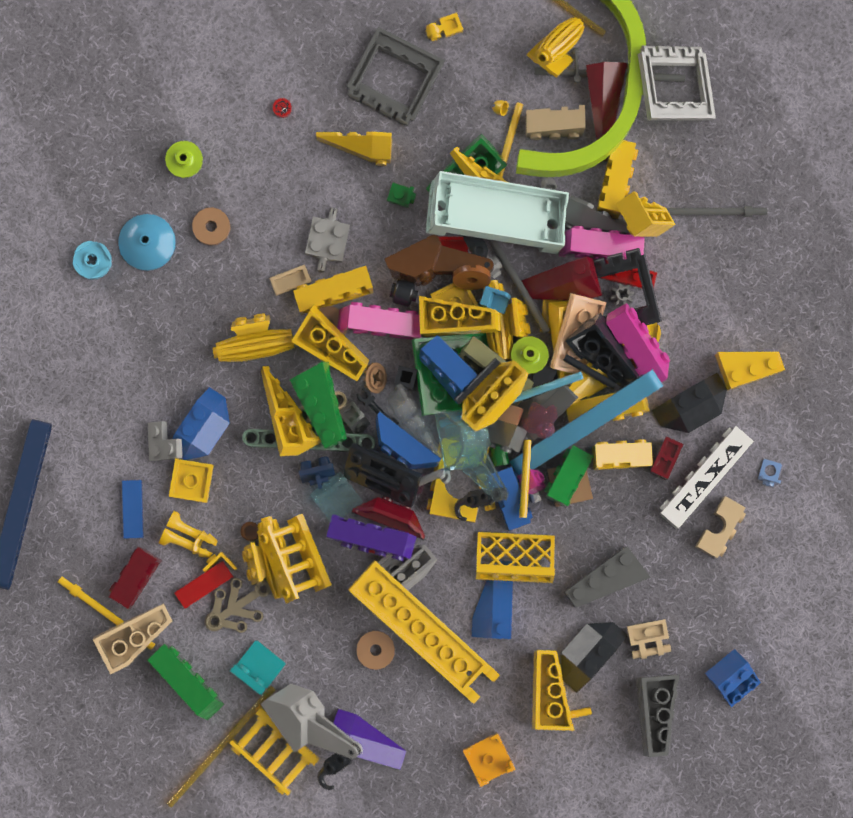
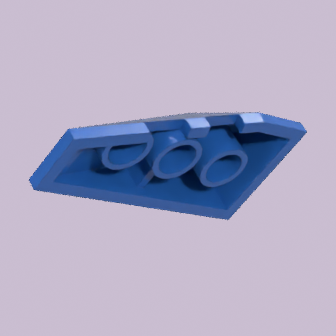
[472,561,513,639]

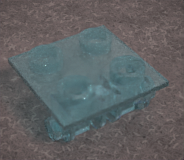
[310,472,363,521]

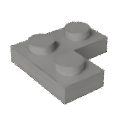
[148,421,182,461]

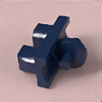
[299,456,336,489]

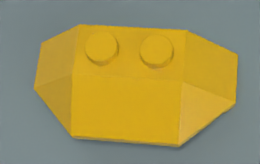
[461,360,529,431]

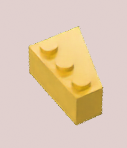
[715,352,785,391]

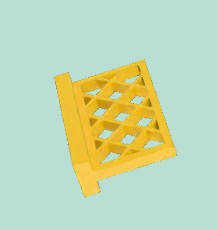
[476,532,555,583]

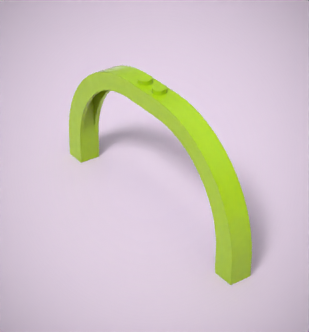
[515,0,646,177]

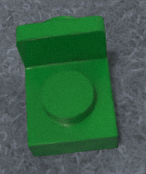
[387,183,417,208]

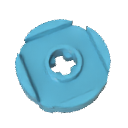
[73,241,112,280]

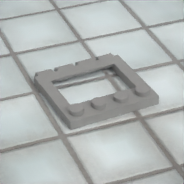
[638,46,716,120]

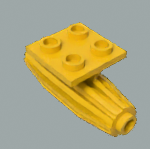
[526,17,585,78]
[483,280,531,361]
[213,313,295,362]
[242,516,293,599]

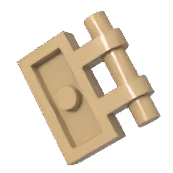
[627,619,671,659]

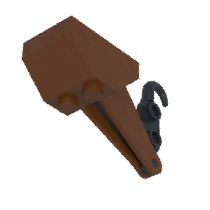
[384,234,494,286]

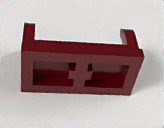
[650,436,684,480]

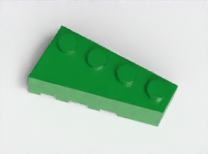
[148,644,224,720]

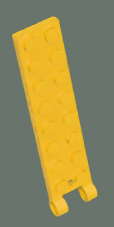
[348,560,500,704]

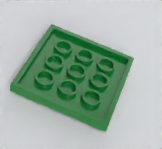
[412,333,488,416]

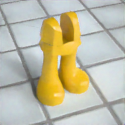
[158,511,218,558]

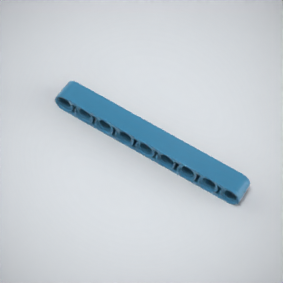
[510,369,663,476]

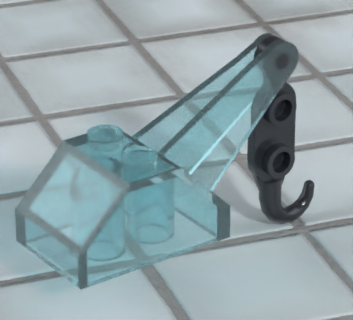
[435,410,508,521]

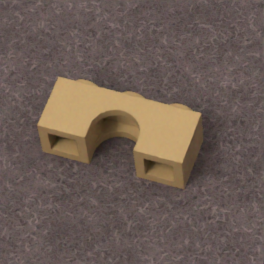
[695,496,746,559]

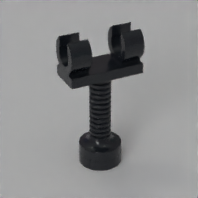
[356,389,399,425]

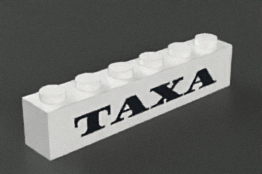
[659,426,754,529]

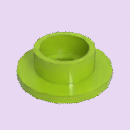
[165,141,203,178]
[511,336,549,374]

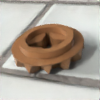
[362,363,387,393]

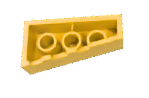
[596,140,638,219]
[293,265,374,315]
[566,393,650,423]
[532,650,574,731]

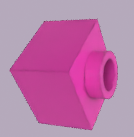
[517,469,546,494]

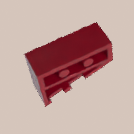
[109,547,162,609]

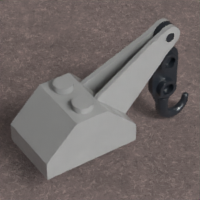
[261,684,362,790]

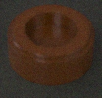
[241,521,258,541]

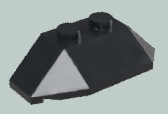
[651,373,727,433]
[561,622,628,693]

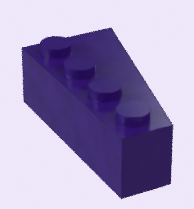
[326,514,416,561]

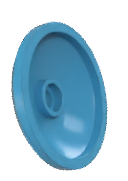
[118,214,176,271]

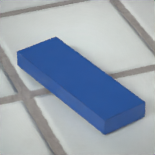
[122,480,144,539]

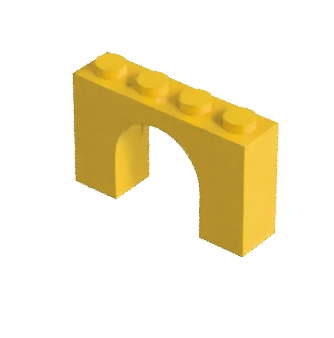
[427,438,489,523]

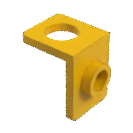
[202,552,238,572]

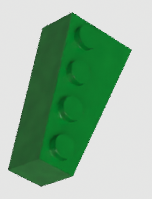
[290,361,347,449]

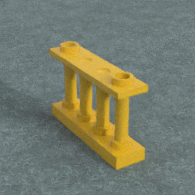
[257,514,332,604]
[230,707,320,795]

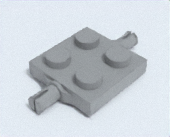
[305,208,350,272]

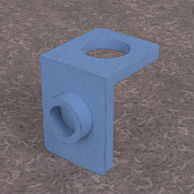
[758,459,782,487]

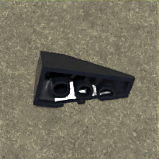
[565,313,640,388]

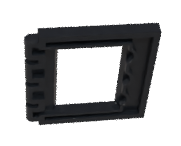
[593,248,662,325]

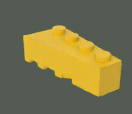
[419,296,501,337]
[291,304,369,381]

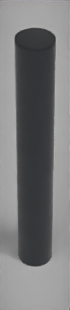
[563,354,617,390]
[454,357,501,404]

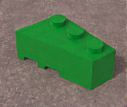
[544,445,593,508]

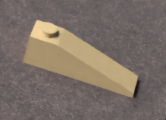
[93,603,172,674]

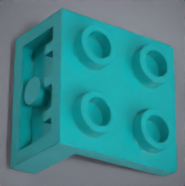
[230,640,286,695]

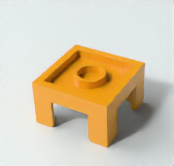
[463,733,516,787]

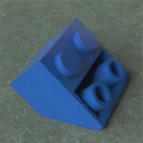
[705,649,761,707]

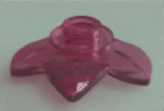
[522,402,557,439]

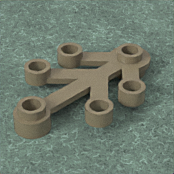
[205,578,271,633]

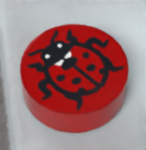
[273,98,292,118]

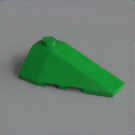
[426,133,507,192]

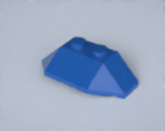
[172,387,230,460]
[375,412,441,469]

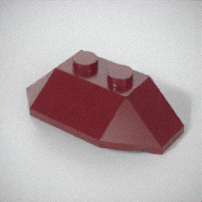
[352,496,425,540]

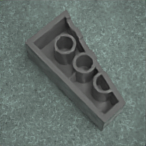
[636,674,680,757]

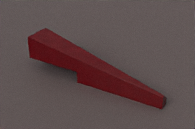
[586,62,628,162]

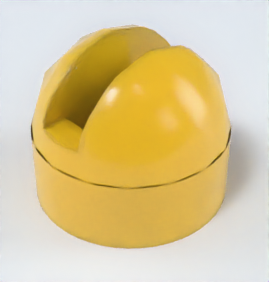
[492,100,509,116]

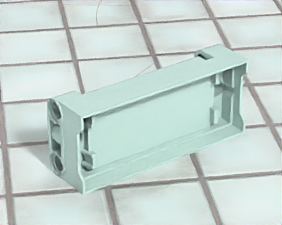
[426,171,569,254]

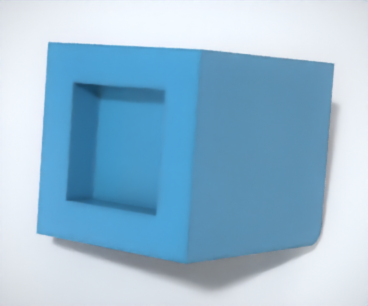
[480,286,511,314]

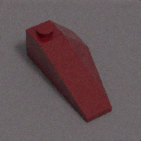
[521,256,602,301]

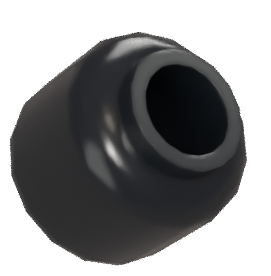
[389,279,418,307]

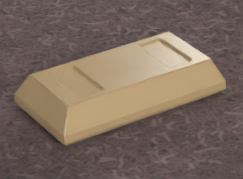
[269,264,311,296]

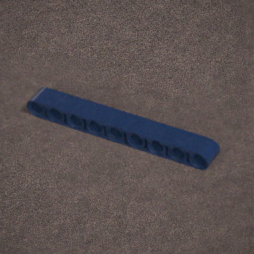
[0,419,52,590]

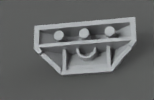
[377,544,437,590]

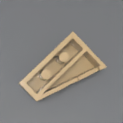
[526,105,585,140]

